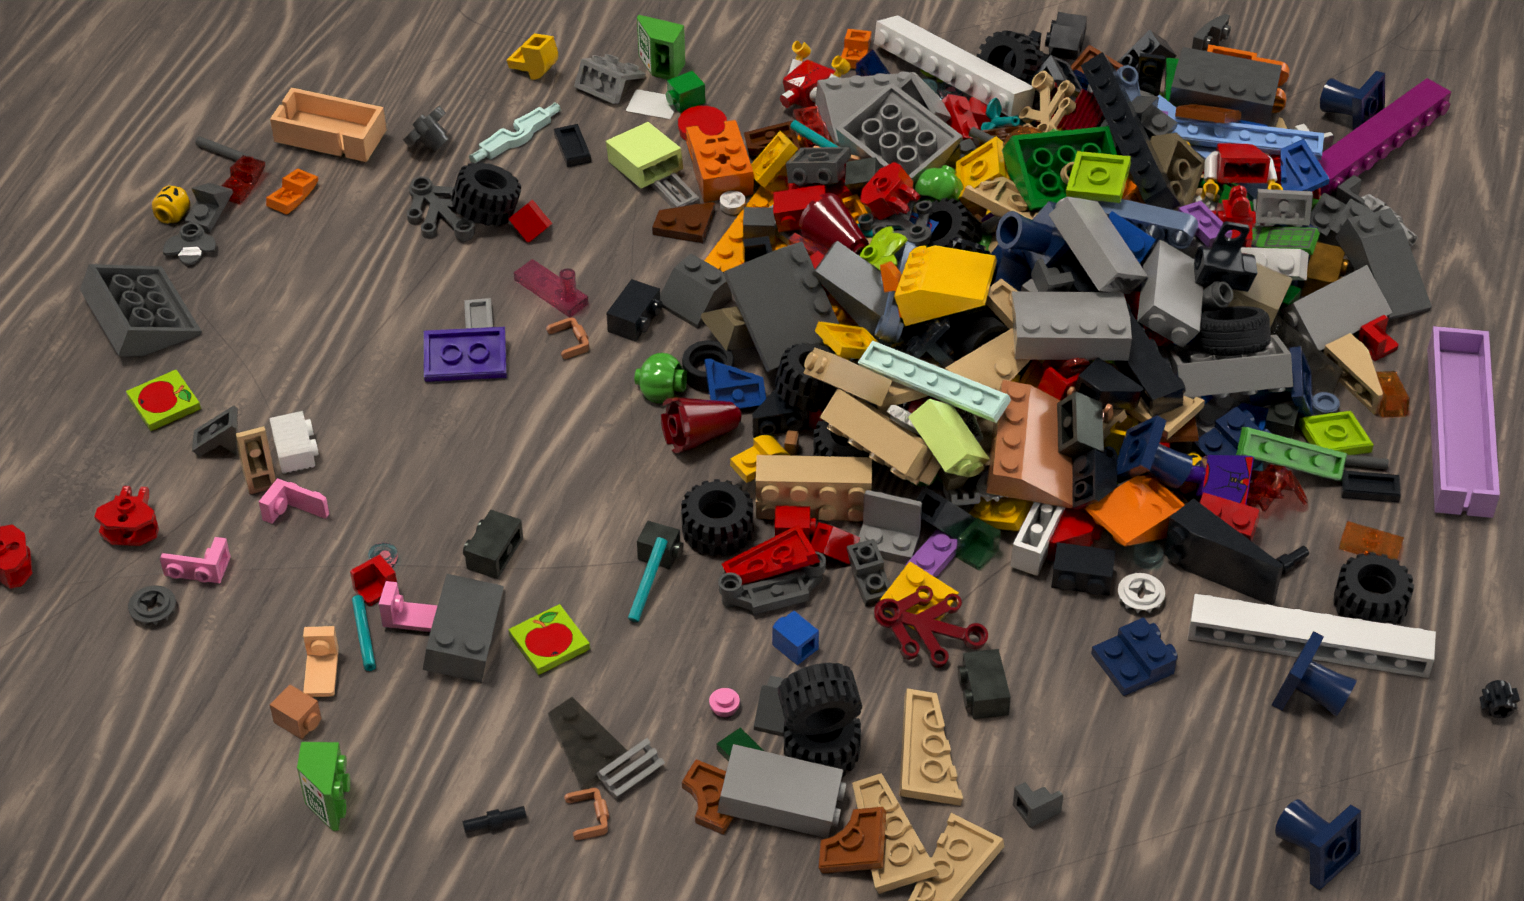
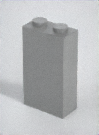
[1049,197,1148,294]
[1137,240,1203,348]
[1280,265,1393,357]
[717,744,846,838]

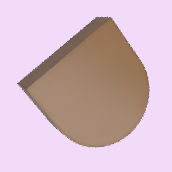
[784,430,799,456]

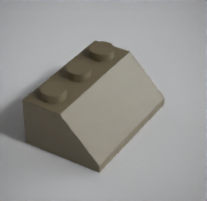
[1135,133,1205,211]
[1203,263,1293,328]
[701,306,755,351]

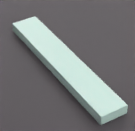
[858,340,1011,423]

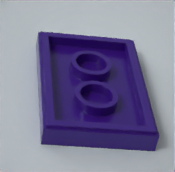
[423,327,507,382]

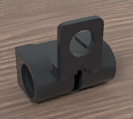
[1194,221,1258,292]

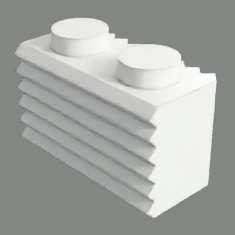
[269,411,319,474]

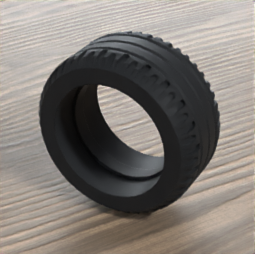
[1196,306,1271,356]

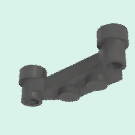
[718,551,826,615]

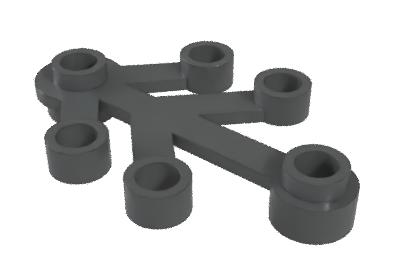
[406,176,475,242]
[858,200,933,247]

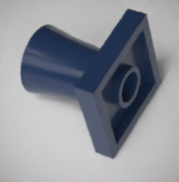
[1320,71,1385,130]
[996,201,1070,270]
[1249,346,1313,418]
[1116,415,1193,491]
[1271,631,1357,717]
[1275,799,1361,890]

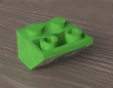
[637,15,685,80]
[297,742,350,831]

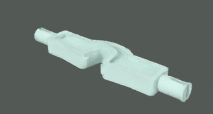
[469,102,561,163]

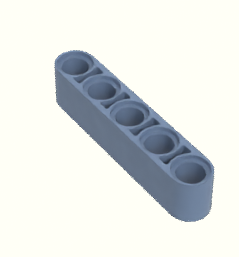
[1092,199,1199,249]

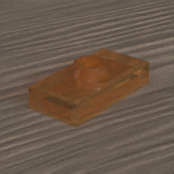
[1339,521,1404,560]

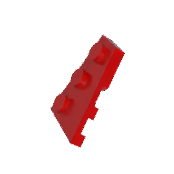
[721,524,820,585]

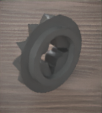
[128,585,177,626]

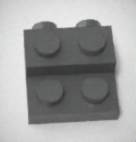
[786,147,851,186]
[1310,193,1373,255]

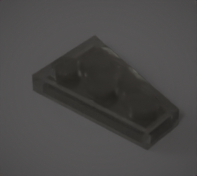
[548,697,630,790]

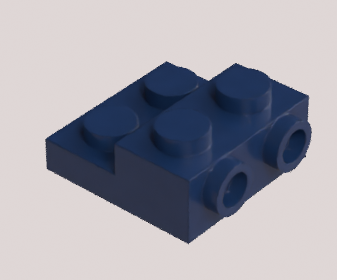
[1192,406,1272,469]
[1091,617,1178,696]

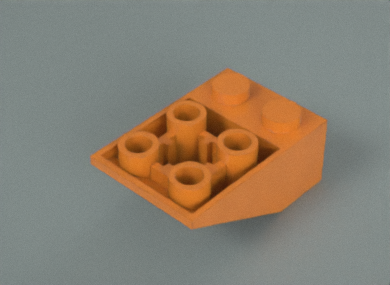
[1085,474,1185,546]

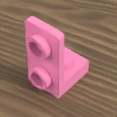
[259,478,329,524]
[160,537,231,584]
[379,581,437,632]

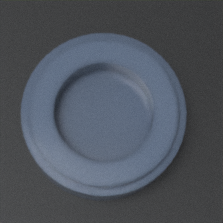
[1313,392,1340,416]

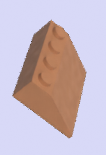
[986,380,1072,509]

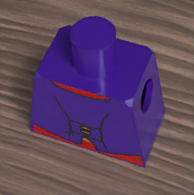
[1185,455,1254,505]

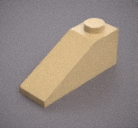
[1321,333,1383,415]
[236,426,276,494]

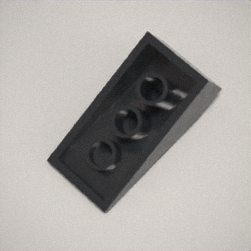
[1164,498,1283,605]

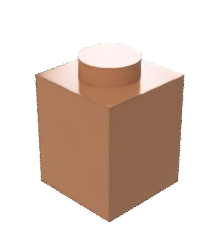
[270,685,322,740]

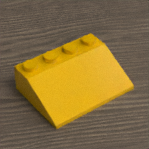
[894,245,997,326]

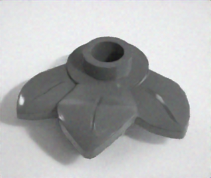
[163,222,216,265]

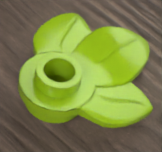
[860,226,908,271]

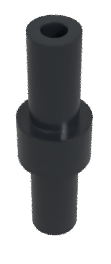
[1276,546,1309,574]
[462,806,527,833]

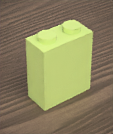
[606,122,684,188]
[908,399,990,477]

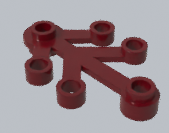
[873,585,988,668]

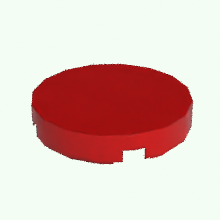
[678,105,727,140]

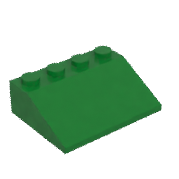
[1002,126,1117,210]

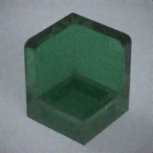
[956,518,1001,570]

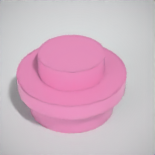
[709,688,740,717]

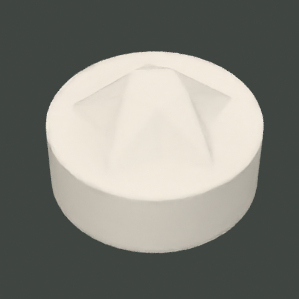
[720,191,746,215]

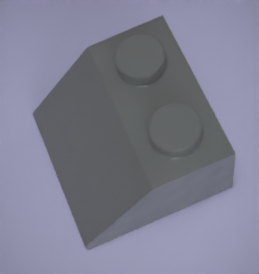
[660,253,732,329]

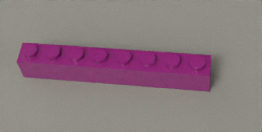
[1318,78,1451,196]

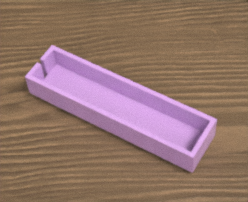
[1427,326,1500,518]

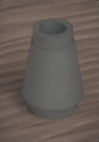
[1201,281,1233,311]

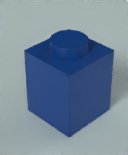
[772,611,819,665]

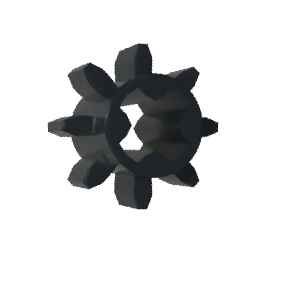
[1479,680,1520,718]

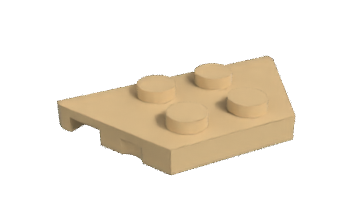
[962,177,1041,220]

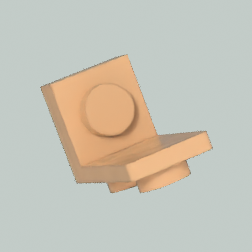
[303,626,339,697]

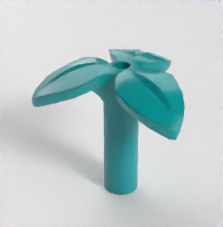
[981,97,1020,130]

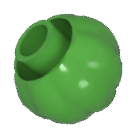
[915,165,964,203]
[634,353,687,404]

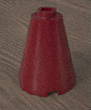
[799,193,869,256]
[661,397,742,453]

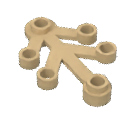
[1019,71,1076,134]

